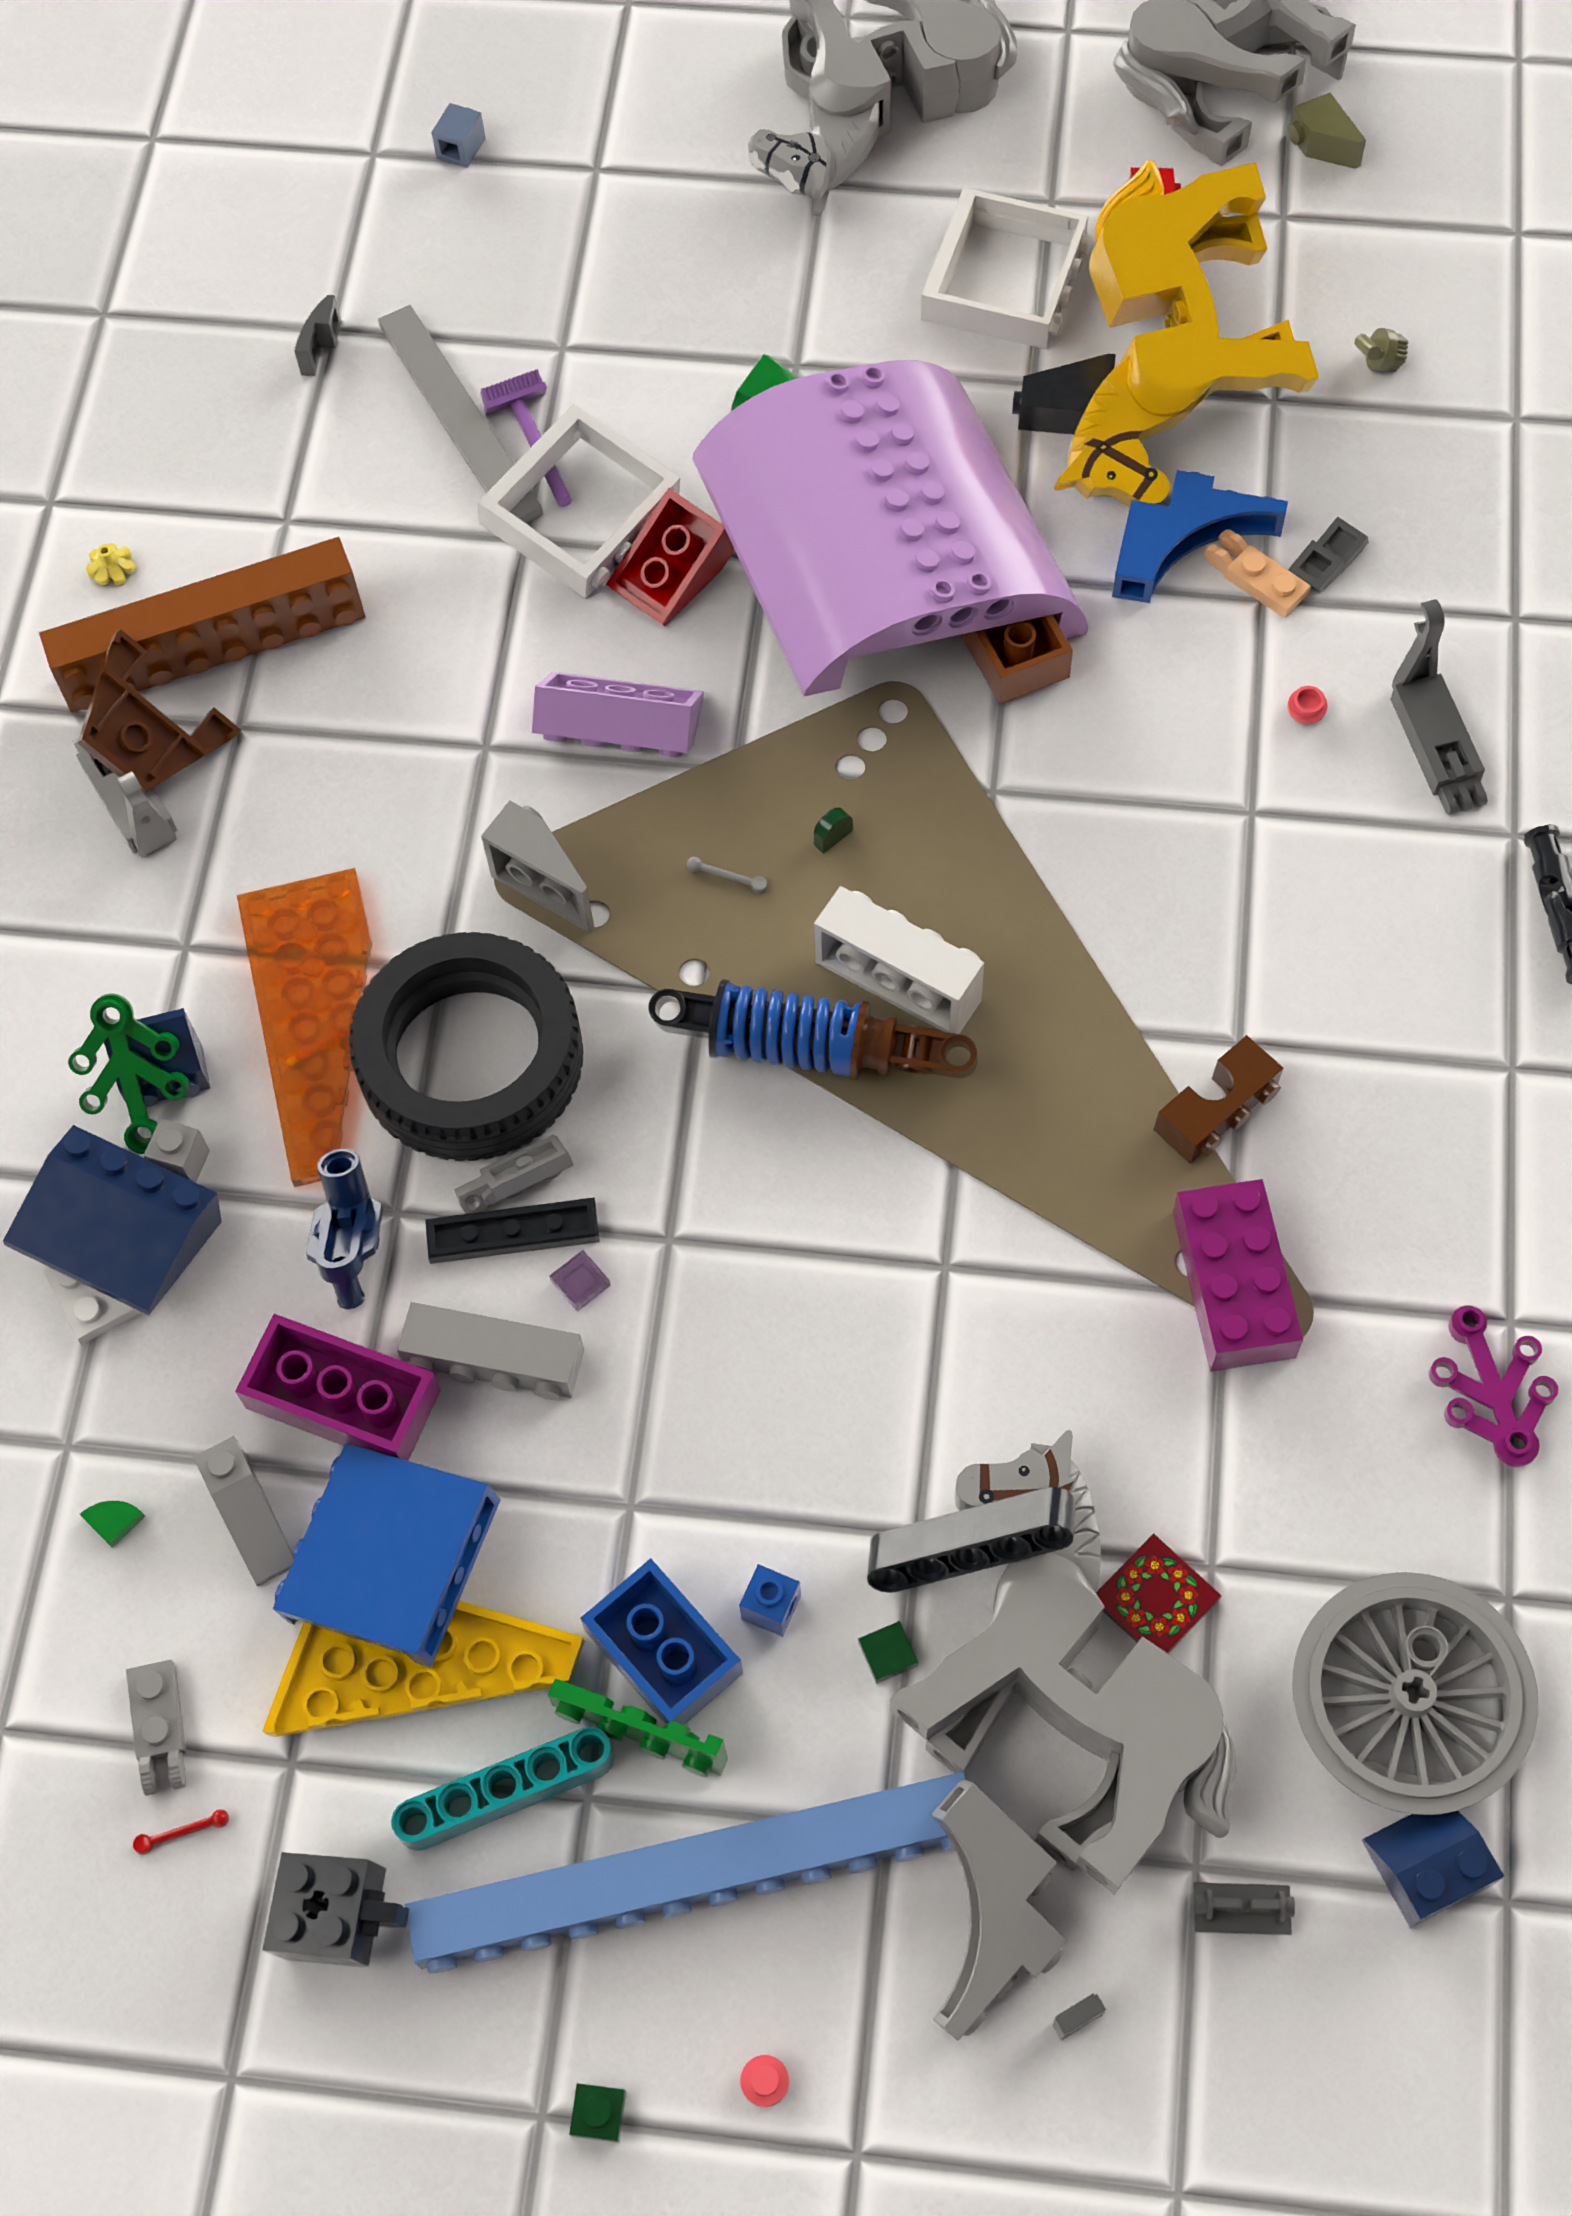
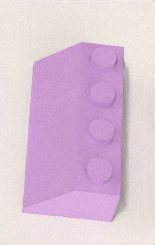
[532,671,704,757]

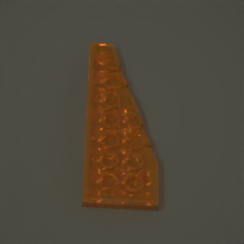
[237,868,372,1187]

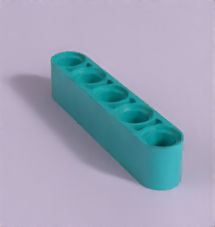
[391,1726,615,1851]

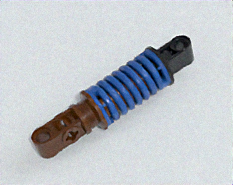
[648,979,978,1081]

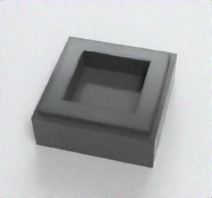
[1053,1993,1106,2040]

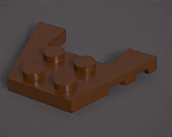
[77,629,241,793]

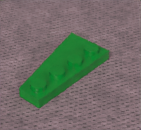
[547,1678,728,1777]

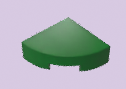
[79,1500,146,1548]

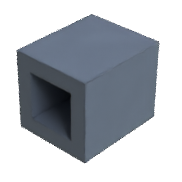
[431,103,486,168]

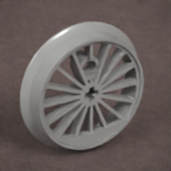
[1292,1572,1538,1815]

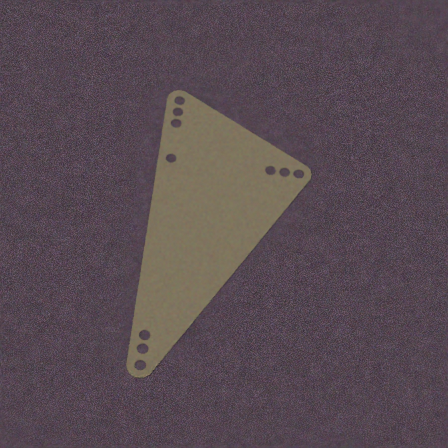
[494,681,1314,1337]

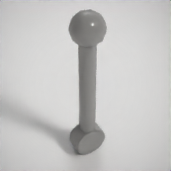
[686,856,767,894]

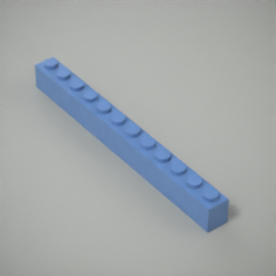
[405,1772,966,1974]

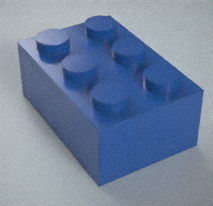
[580,1558,743,1725]

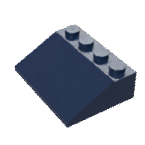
[3,1125,222,1316]

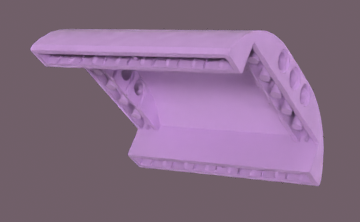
[692,360,1089,696]

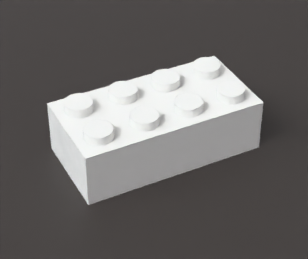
[814,886,984,1034]

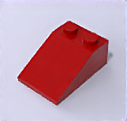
[606,488,735,626]

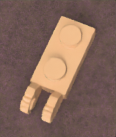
[1203,529,1311,618]

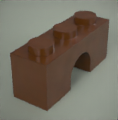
[1153,1035,1284,1163]

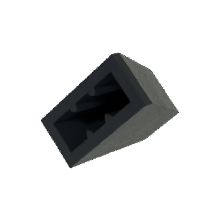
[1012,353,1116,435]

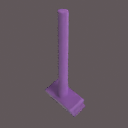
[480,369,572,507]

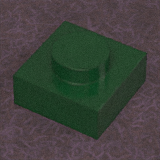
[569,2083,627,2143]

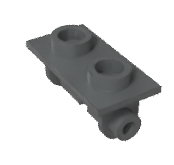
[1193,1882,1295,1935]

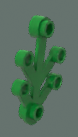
[68,993,189,1154]

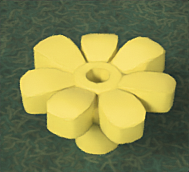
[86,543,136,586]

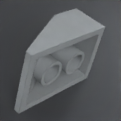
[481,800,594,933]

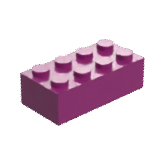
[1172,1179,1303,1372]
[235,1314,441,1461]

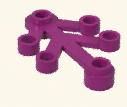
[1429,1305,1558,1467]

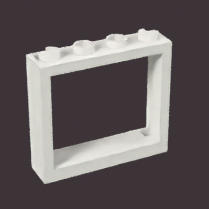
[921,187,1092,350]
[478,403,680,599]

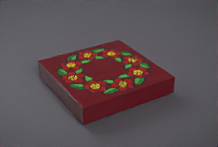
[1096,1533,1222,1654]

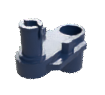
[306,1148,383,1310]

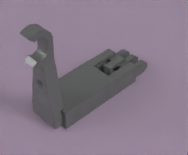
[1390,599,1488,815]

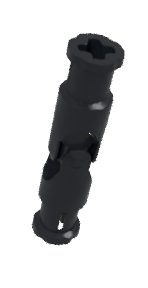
[1523,824,1572,984]

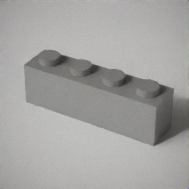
[397,1302,584,1400]

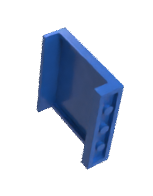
[272,1443,501,1668]

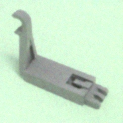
[73,738,177,857]

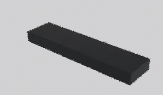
[425,1197,600,1264]

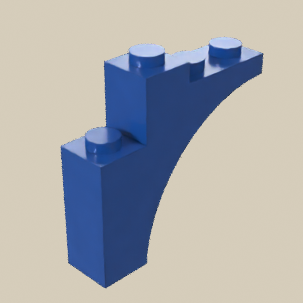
[1112,470,1288,603]

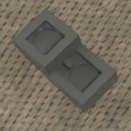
[294,295,341,376]
[1288,516,1369,593]

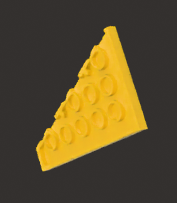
[262,1600,585,1737]

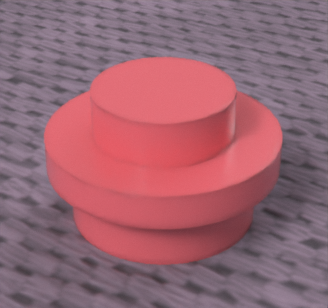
[1287,686,1328,724]
[740,2055,789,2107]

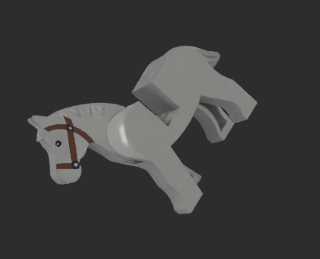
[890,1430,1237,1895]

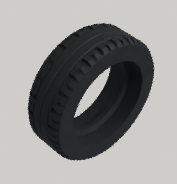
[349,932,584,1161]

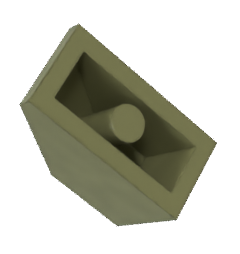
[1288,92,1366,169]

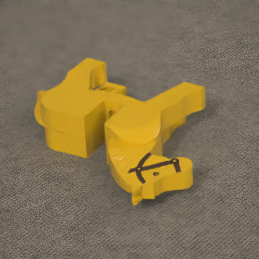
[1054,160,1319,508]

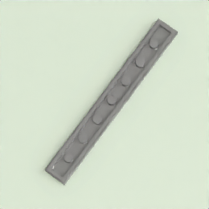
[378,305,543,523]

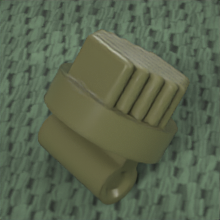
[1354,328,1409,372]

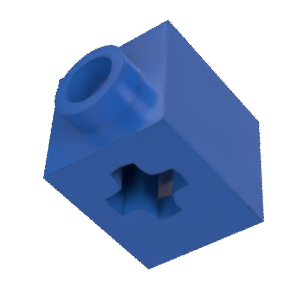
[739,1564,801,1637]

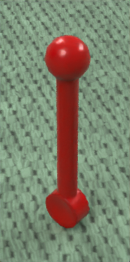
[133,1809,229,1854]

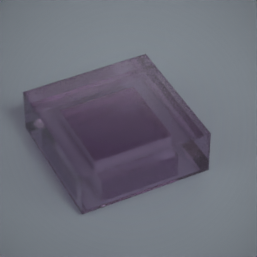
[549,1250,611,1312]

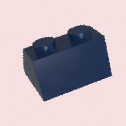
[104,1008,211,1108]
[1361,1811,1504,1928]

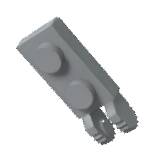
[126,1659,186,1796]

